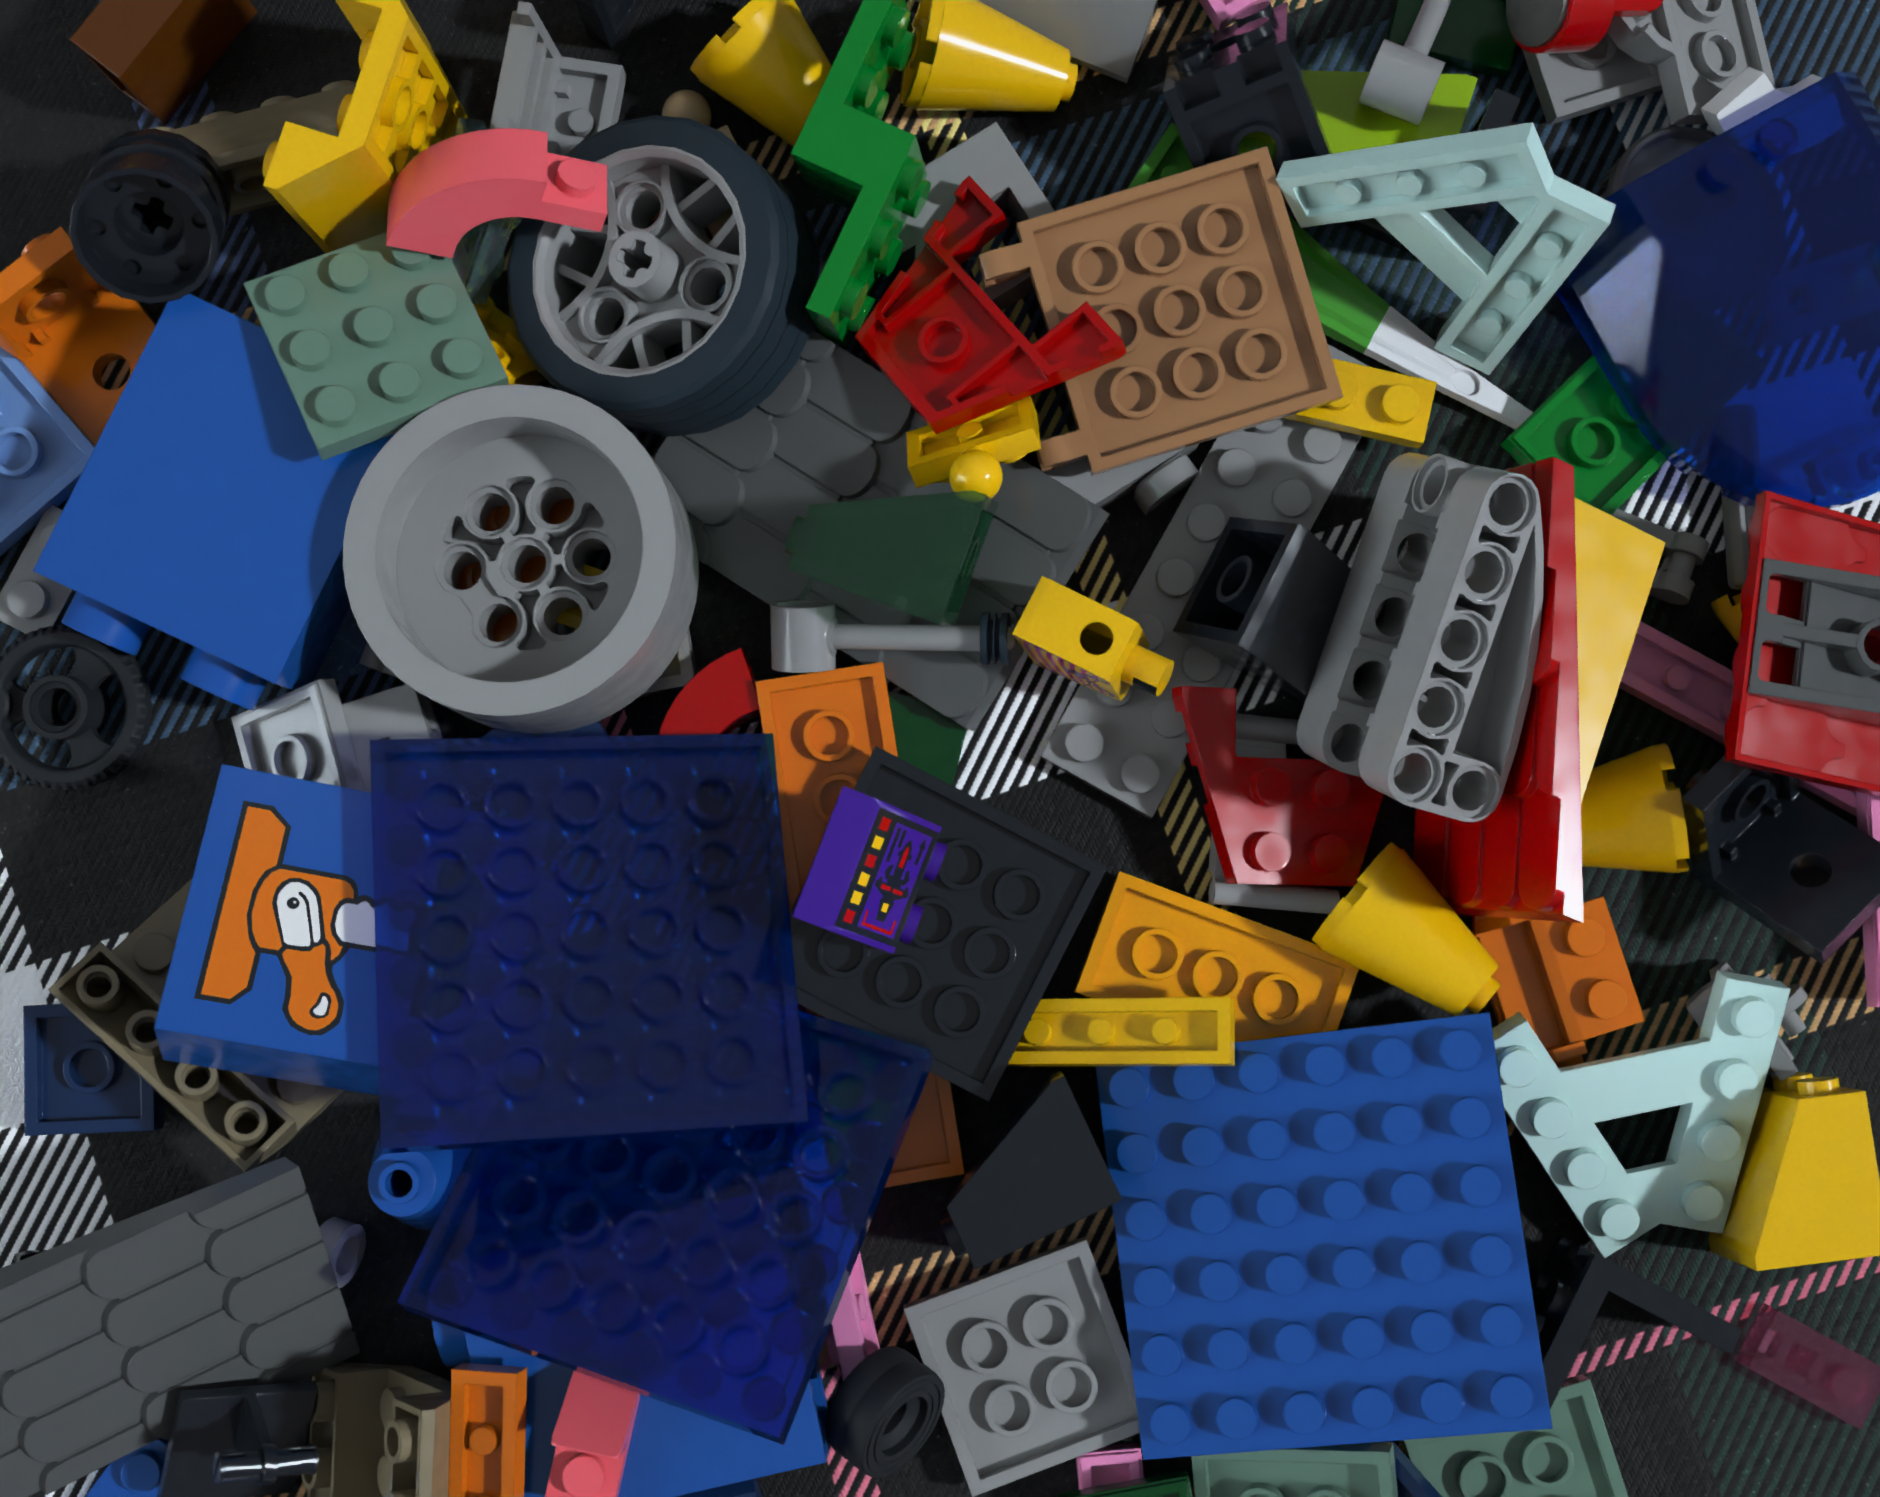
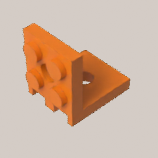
[0,226,156,446]

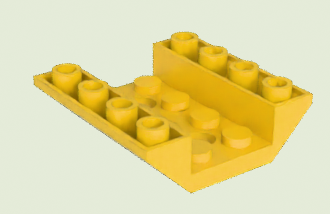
[262,0,468,253]

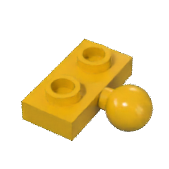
[906,396,1042,504]

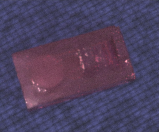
[1735,1303,1880,1430]

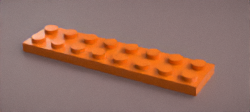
[755,662,965,1196]

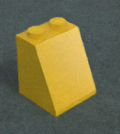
[1708,1072,1880,1271]

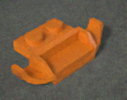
[1472,896,1645,1068]

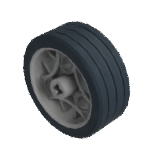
[507,115,820,437]

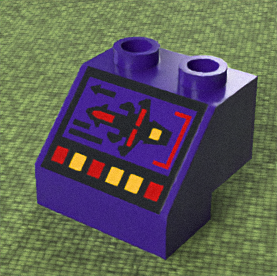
[792,786,948,954]

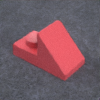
[545,1358,645,1497]

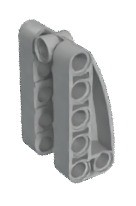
[1296,452,1544,822]

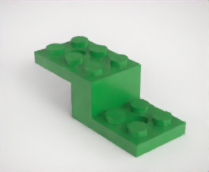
[791,0,931,348]

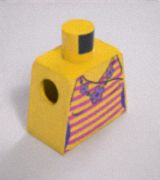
[1012,576,1174,701]

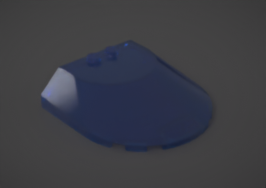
[1556,72,1880,509]

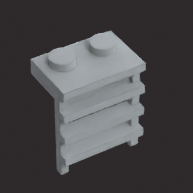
[489,1,627,156]

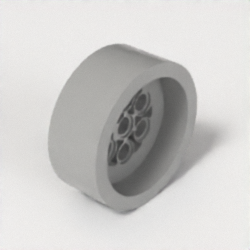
[343,384,699,734]

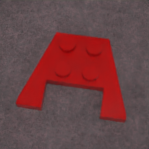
[855,176,1127,434]
[1172,686,1383,886]

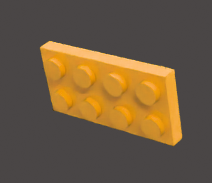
[1074,871,1359,1042]

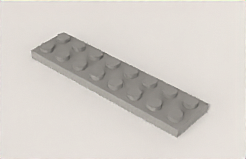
[1040,344,1370,819]

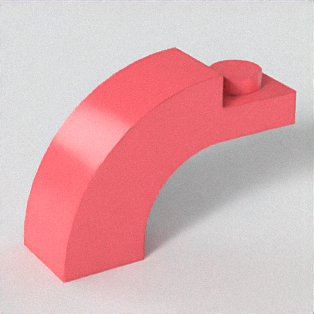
[386,128,607,258]

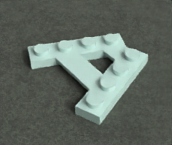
[1276,122,1616,375]
[1492,970,1791,1258]

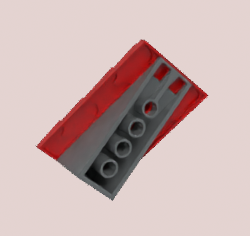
[1724,490,1880,796]

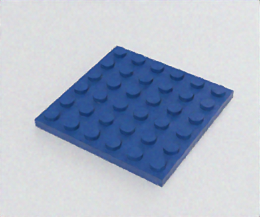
[1095,1012,1553,1460]

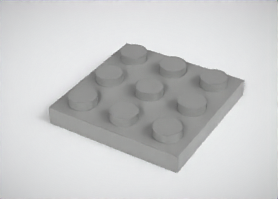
[904,1236,1140,1497]

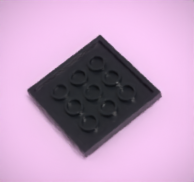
[754,746,1108,1102]

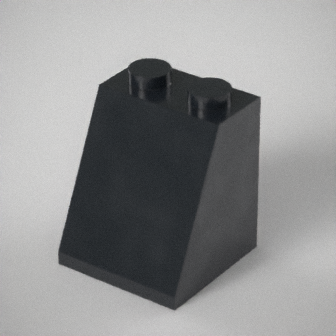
[1173,517,1351,703]
[940,1068,1122,1269]

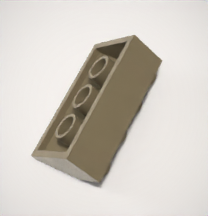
[149,80,356,217]

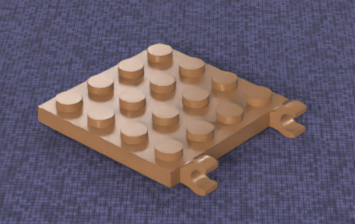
[978,146,1343,476]

